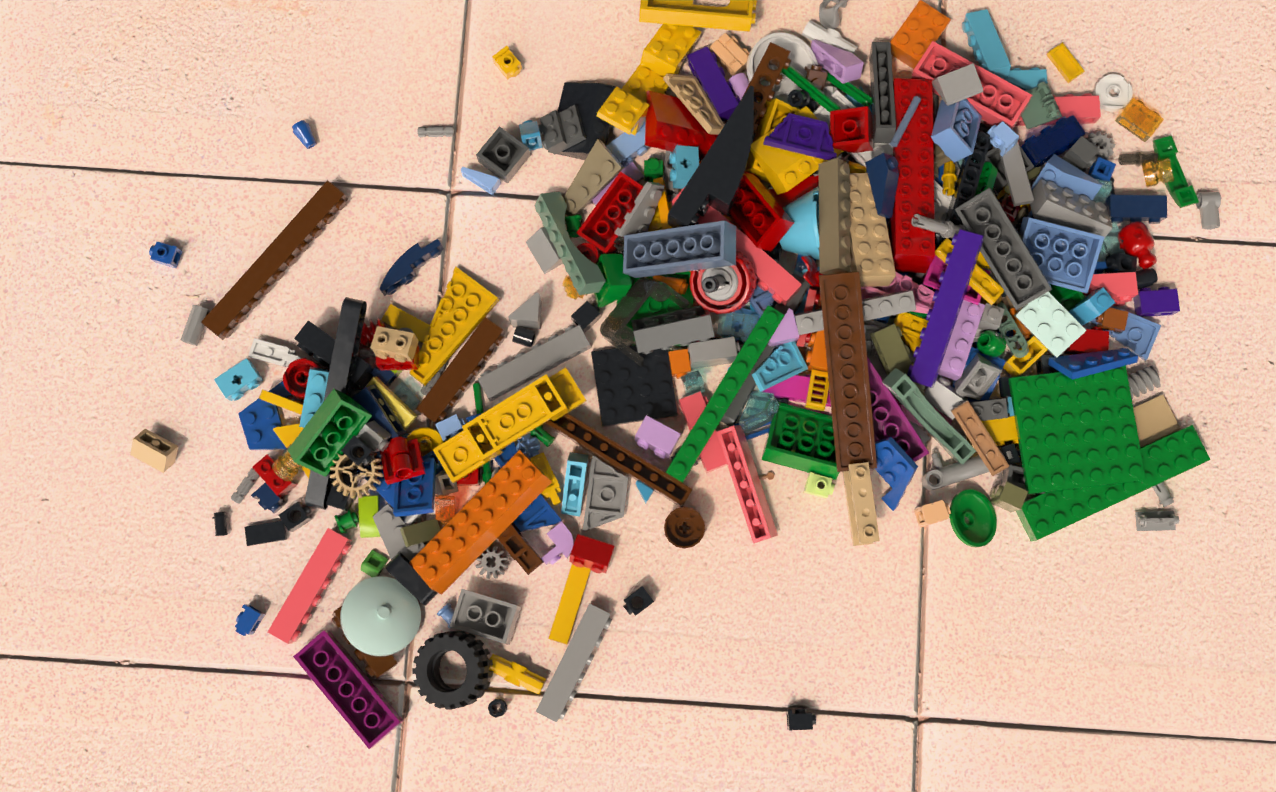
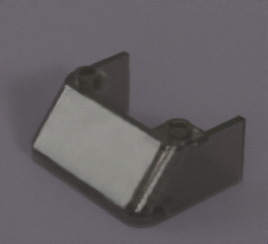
[600,277,689,367]

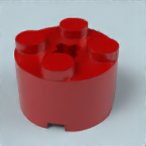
[283,359,320,400]

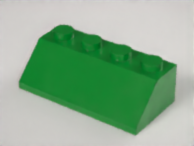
[288,388,372,477]

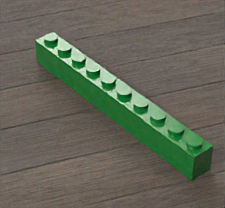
[666,305,785,483]

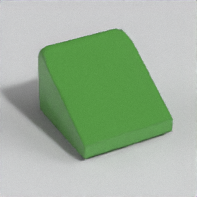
[360,549,389,577]

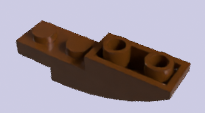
[497,522,544,575]

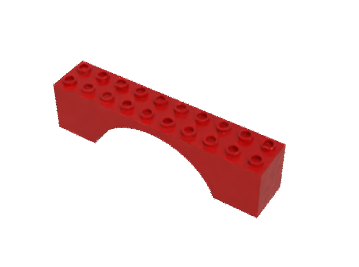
[888,78,935,273]

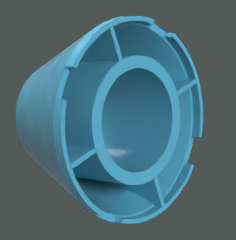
[780,186,819,260]

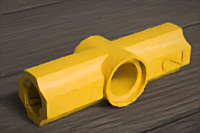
[489,654,546,694]

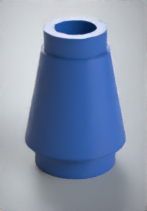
[292,120,317,149]

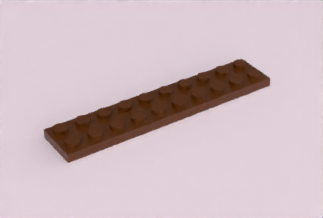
[818,271,877,472]

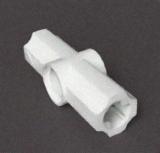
[802,20,858,54]

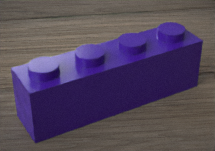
[687,47,740,122]

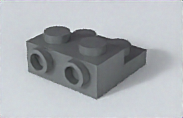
[538,105,586,155]

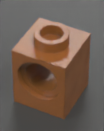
[1096,308,1129,332]

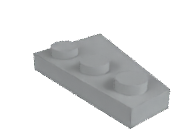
[615,181,664,237]
[373,503,426,561]

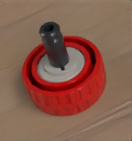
[690,251,757,314]

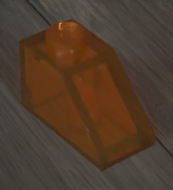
[435,495,460,525]

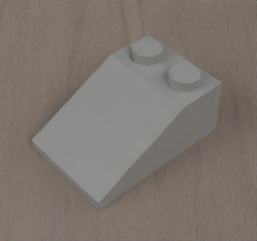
[449,589,521,645]

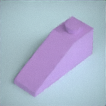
[811,40,864,84]

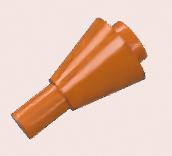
[653,275,688,297]
[1008,308,1032,341]

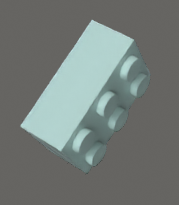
[1014,292,1086,357]

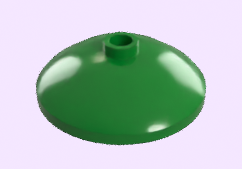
[949,489,997,548]

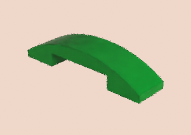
[1153,136,1199,208]

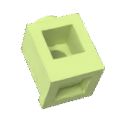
[803,472,835,499]

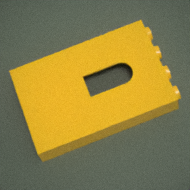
[639,0,757,32]

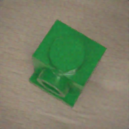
[644,158,663,182]

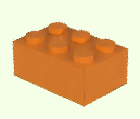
[890,0,951,69]

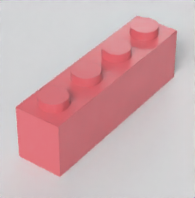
[679,391,727,473]

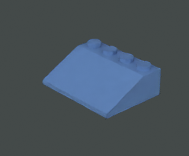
[1019,217,1104,293]

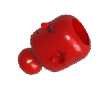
[1117,221,1157,269]

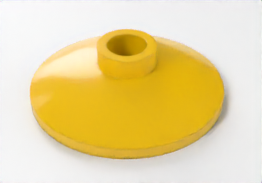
[406,427,444,457]

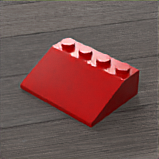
[645,90,718,159]

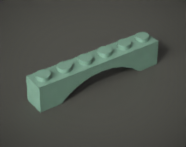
[534,192,605,295]
[882,368,976,465]

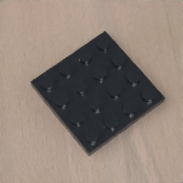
[591,345,678,427]

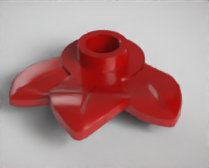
[801,256,823,288]

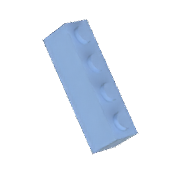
[606,121,650,167]

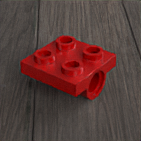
[380,437,425,485]

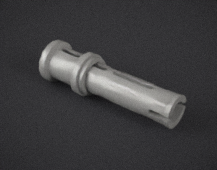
[911,214,967,238]

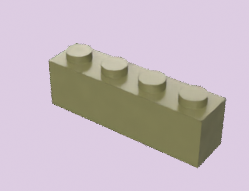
[869,324,925,405]

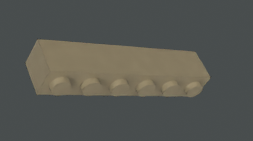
[819,158,851,275]

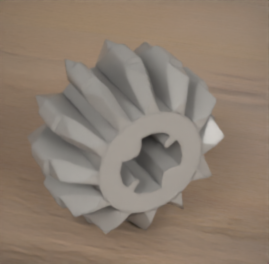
[1085,130,1116,160]
[476,546,509,579]

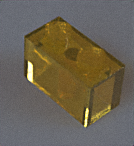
[1115,98,1164,142]

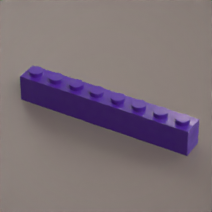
[907,229,984,388]

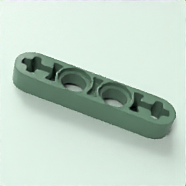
[997,301,1029,358]

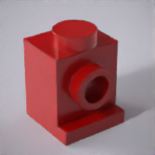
[456,467,480,486]

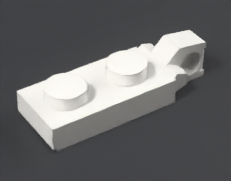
[248,338,302,367]

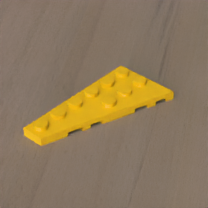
[409,266,499,386]

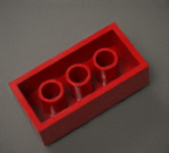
[577,171,643,254]
[729,171,794,252]

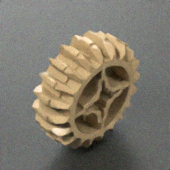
[330,447,384,499]

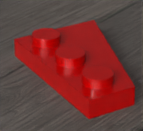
[796,286,820,347]

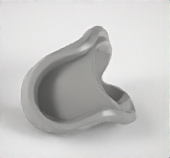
[819,0,848,30]

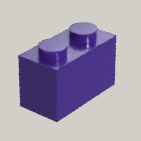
[1133,287,1180,317]

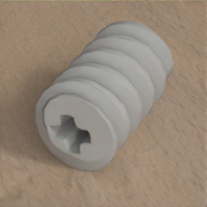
[1128,366,1161,399]

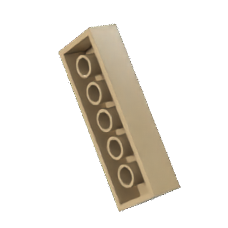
[849,173,896,287]

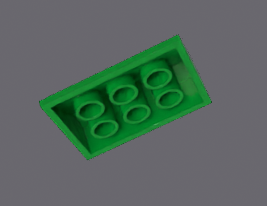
[761,401,840,480]

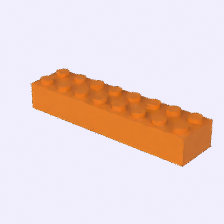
[409,450,552,595]

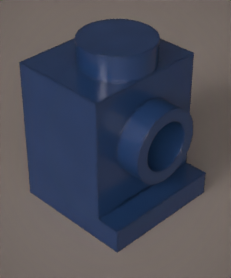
[251,483,285,514]

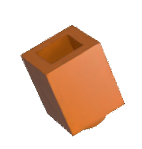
[668,349,691,379]

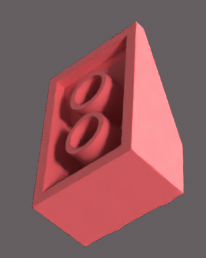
[1082,272,1138,307]

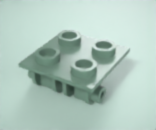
[1021,82,1062,130]

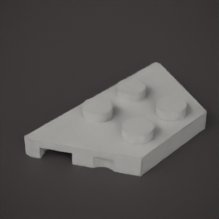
[583,456,628,531]

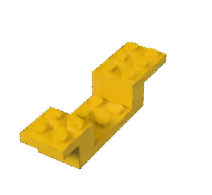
[597,24,702,135]
[433,367,587,483]

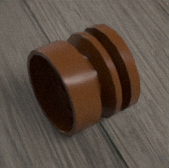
[664,507,705,549]

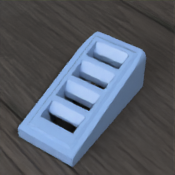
[460,166,501,195]

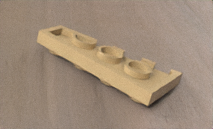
[663,74,725,135]

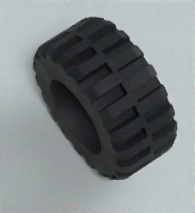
[412,631,493,710]

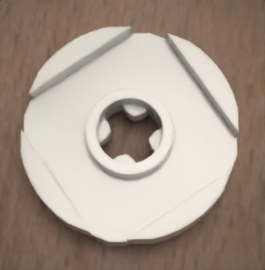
[1093,74,1133,112]

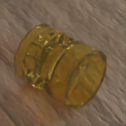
[1142,157,1174,187]
[272,444,304,481]

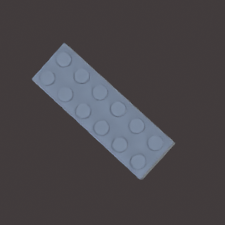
[623,220,736,278]

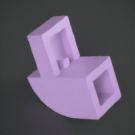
[541,521,574,565]

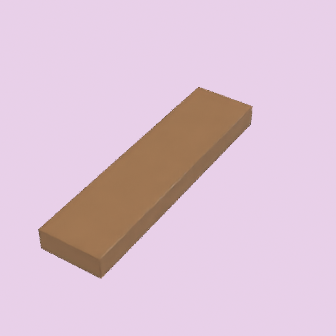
[951,400,1009,476]

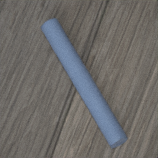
[890,96,921,147]

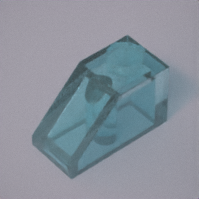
[739,391,779,433]

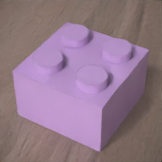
[635,415,681,460]

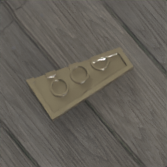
[563,139,624,216]

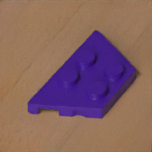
[763,113,837,161]

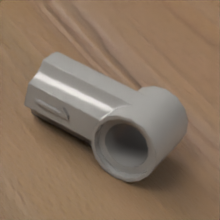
[1196,192,1221,230]

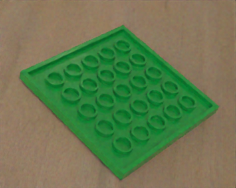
[1008,365,1146,494]

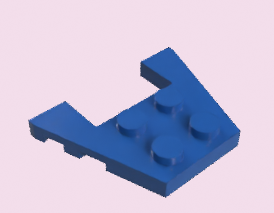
[238,381,294,450]
[875,437,918,511]

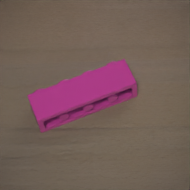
[760,374,831,407]

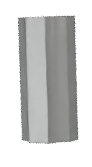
[180,305,210,346]

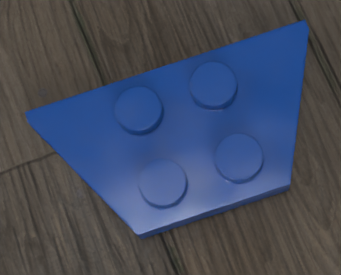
[513,494,562,532]

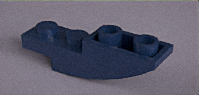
[380,238,444,296]

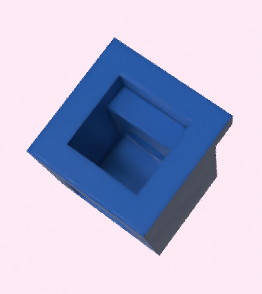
[1088,157,1116,183]
[149,241,183,269]
[235,604,265,636]

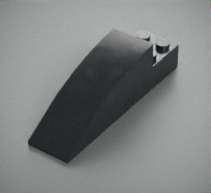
[668,85,754,228]

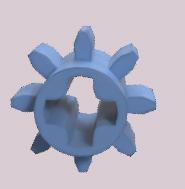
[516,434,540,458]

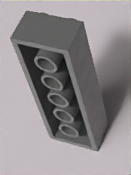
[955,188,1052,310]

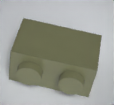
[989,481,1028,513]

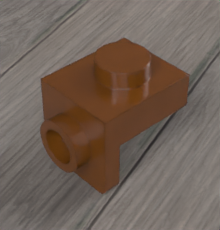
[804,64,827,92]

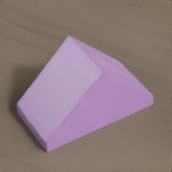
[768,308,799,347]

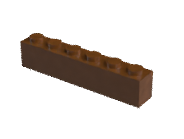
[416,317,505,424]

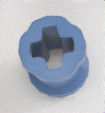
[437,602,454,629]

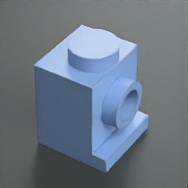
[987,121,1019,157]
[435,414,466,442]

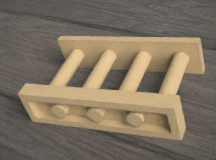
[842,462,880,546]

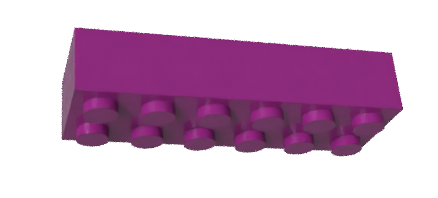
[867,356,929,462]
[293,630,404,749]

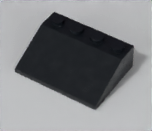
[548,82,616,160]

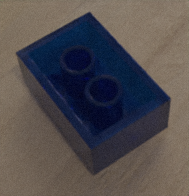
[1020,115,1086,169]

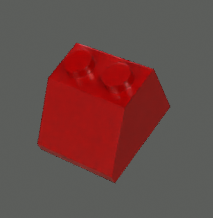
[830,106,873,153]

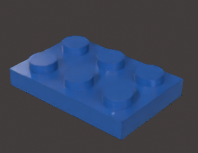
[393,458,436,517]

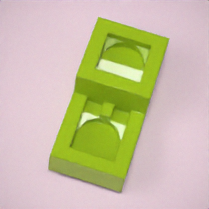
[358,496,381,538]

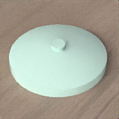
[340,576,421,656]

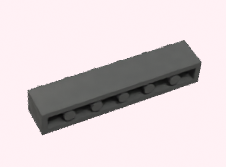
[869,42,896,143]

